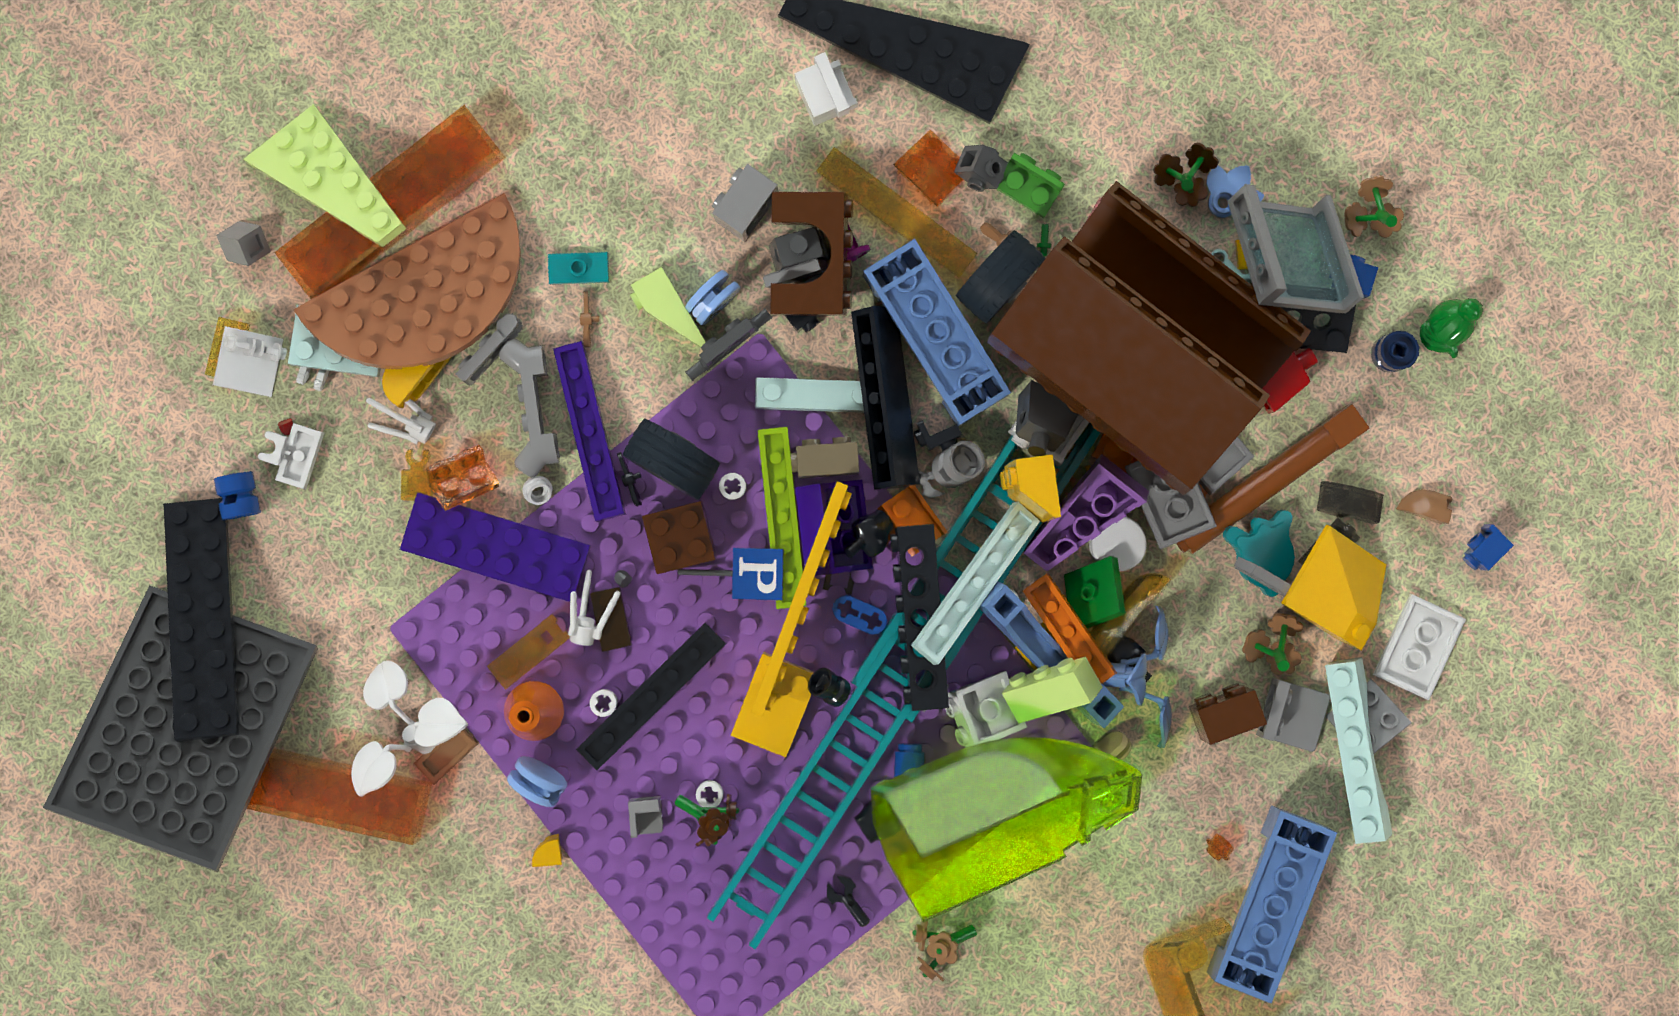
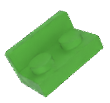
[997,153,1065,219]

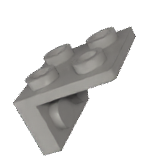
[1256,678,1330,752]

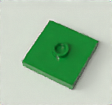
[1064,556,1126,629]

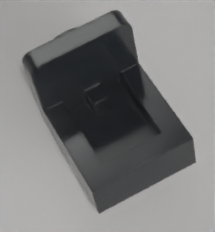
[914,420,962,451]

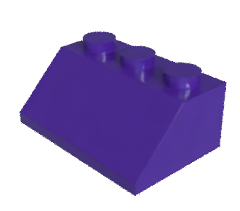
[795,479,873,576]

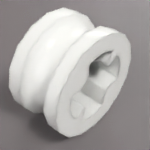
[719,473,746,500]
[590,689,618,717]
[696,780,723,807]

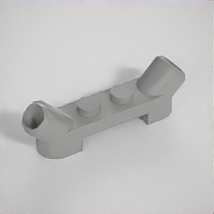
[499,339,560,477]

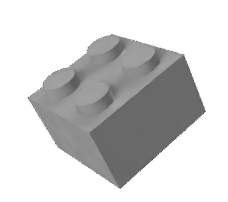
[712,164,779,242]

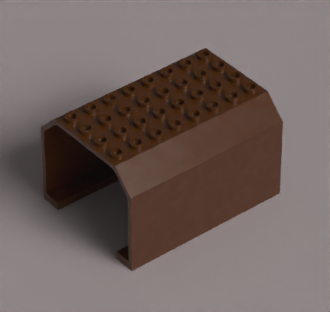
[987,181,1311,496]

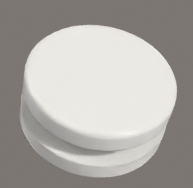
[1089,517,1147,571]

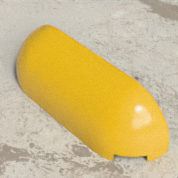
[382,357,452,408]

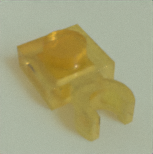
[401,449,433,501]

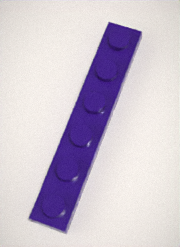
[553,341,626,522]

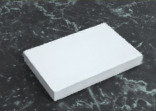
[1373,594,1466,700]

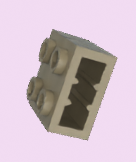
[791,437,859,479]

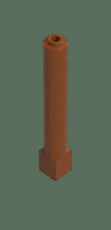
[1176,404,1370,555]

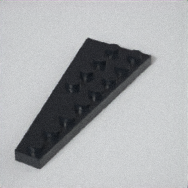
[778,0,1030,124]

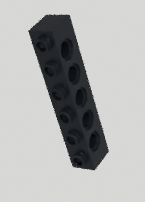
[890,524,949,711]

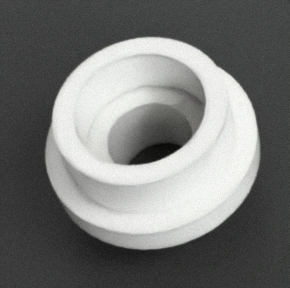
[522,476,553,505]

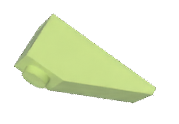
[630,267,706,348]

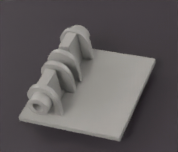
[1325,679,1412,754]

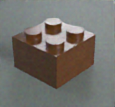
[642,501,717,575]
[1188,683,1267,745]

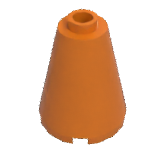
[504,681,564,741]

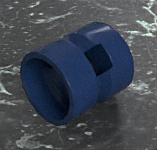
[1371,331,1419,373]

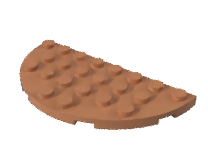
[293,193,521,369]

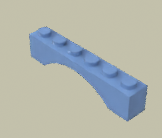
[979,581,1124,728]

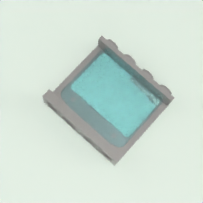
[1228,184,1364,313]

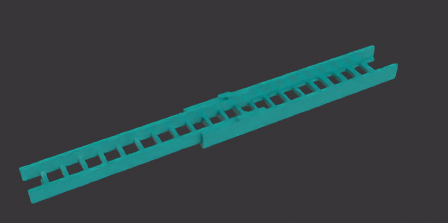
[707,423,1101,950]

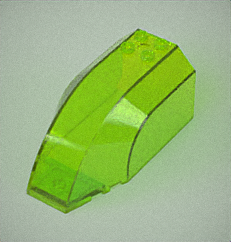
[871,737,1142,922]

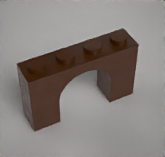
[770,192,853,316]

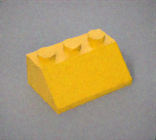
[1000,455,1061,522]

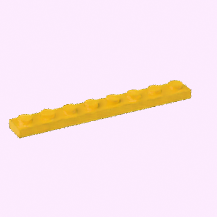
[751,481,852,717]

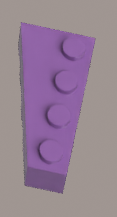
[1024,454,1149,571]

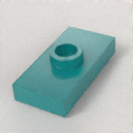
[548,252,609,285]

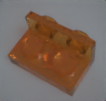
[426,445,499,511]

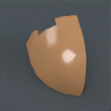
[1396,489,1453,524]

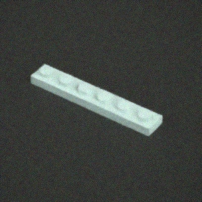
[911,502,1040,665]

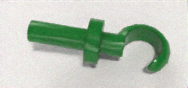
[1037,224,1052,267]

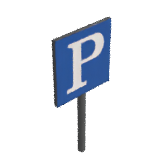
[678,548,784,600]

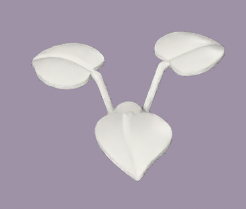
[351,661,468,797]

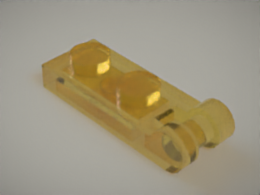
[487,614,570,690]

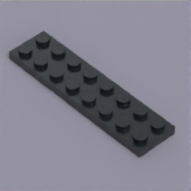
[163,498,239,742]

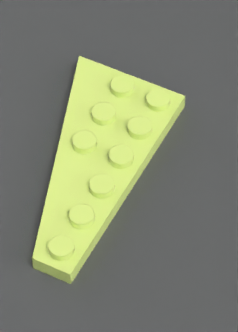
[243,104,406,247]

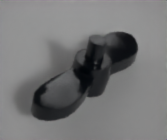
[617,452,642,507]

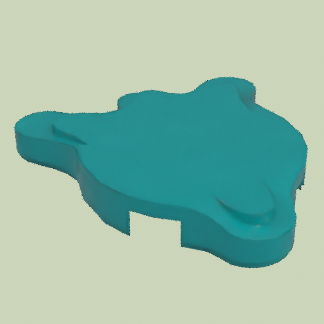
[1223,510,1295,597]

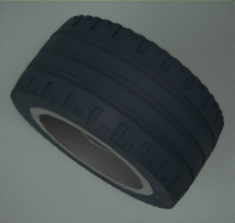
[955,230,1046,324]
[623,418,720,500]

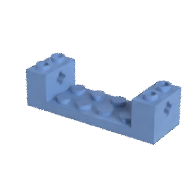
[863,239,1011,427]
[1207,805,1337,1003]

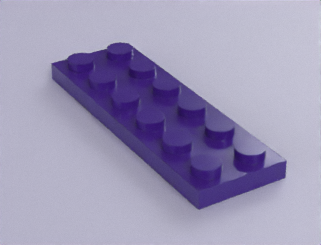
[399,492,591,602]

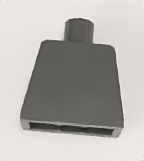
[769,227,831,271]
[1016,380,1079,457]

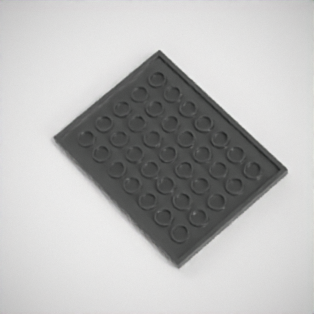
[43,585,318,873]

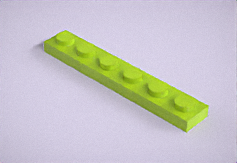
[758,427,807,609]

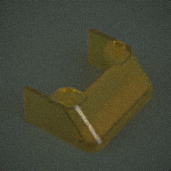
[1142,917,1232,1016]

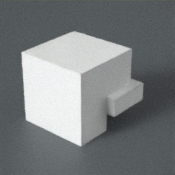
[794,52,858,126]

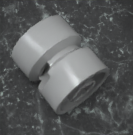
[932,441,985,488]

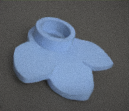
[1206,165,1264,218]

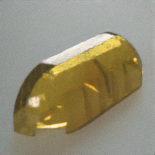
[1089,573,1172,657]

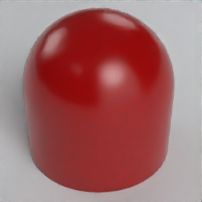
[278,418,293,436]

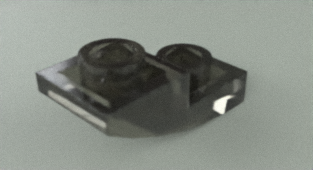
[1317,481,1384,524]

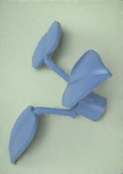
[1103,606,1172,748]

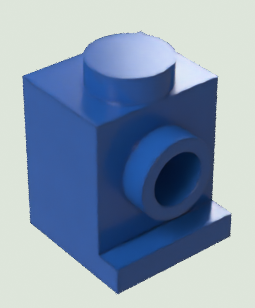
[1463,524,1514,571]

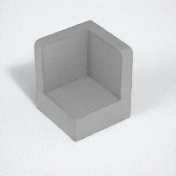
[216,221,271,266]
[628,796,663,838]

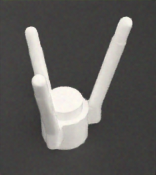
[366,398,436,445]
[568,570,620,646]

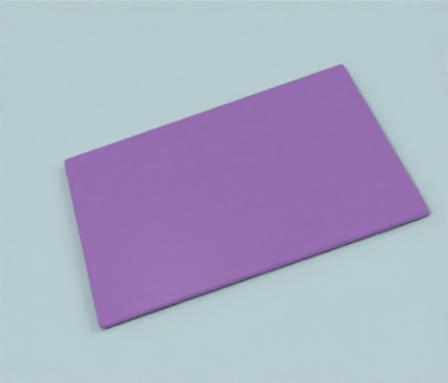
[390,334,1092,1016]

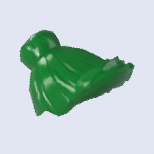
[1420,298,1483,358]

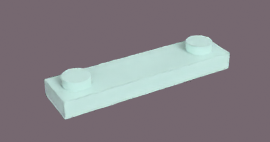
[755,377,864,413]

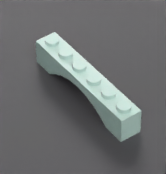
[1325,657,1392,844]

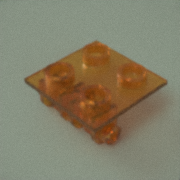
[893,130,964,207]

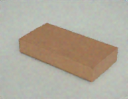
[414,729,479,785]

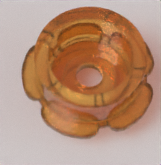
[1206,833,1234,861]

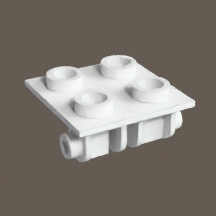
[213,326,287,397]

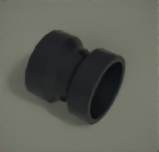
[808,668,851,707]

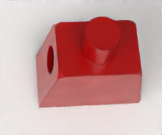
[1262,348,1318,414]

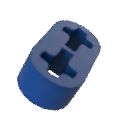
[832,595,887,635]

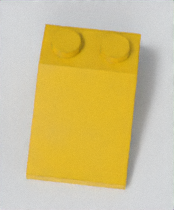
[730,652,814,757]

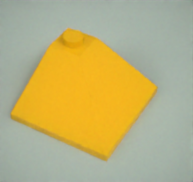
[1281,525,1386,651]

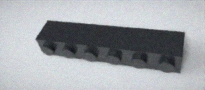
[851,306,920,490]

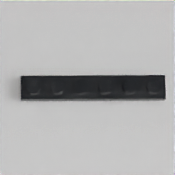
[576,622,727,770]

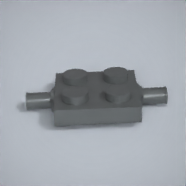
[685,308,772,381]

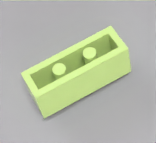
[1001,656,1103,723]

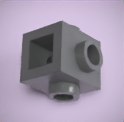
[954,144,1008,192]

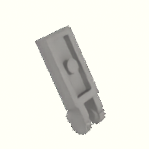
[456,313,523,386]

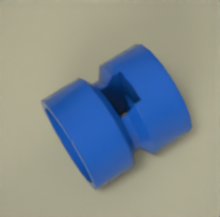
[213,471,261,520]

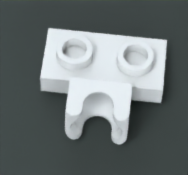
[258,423,324,489]

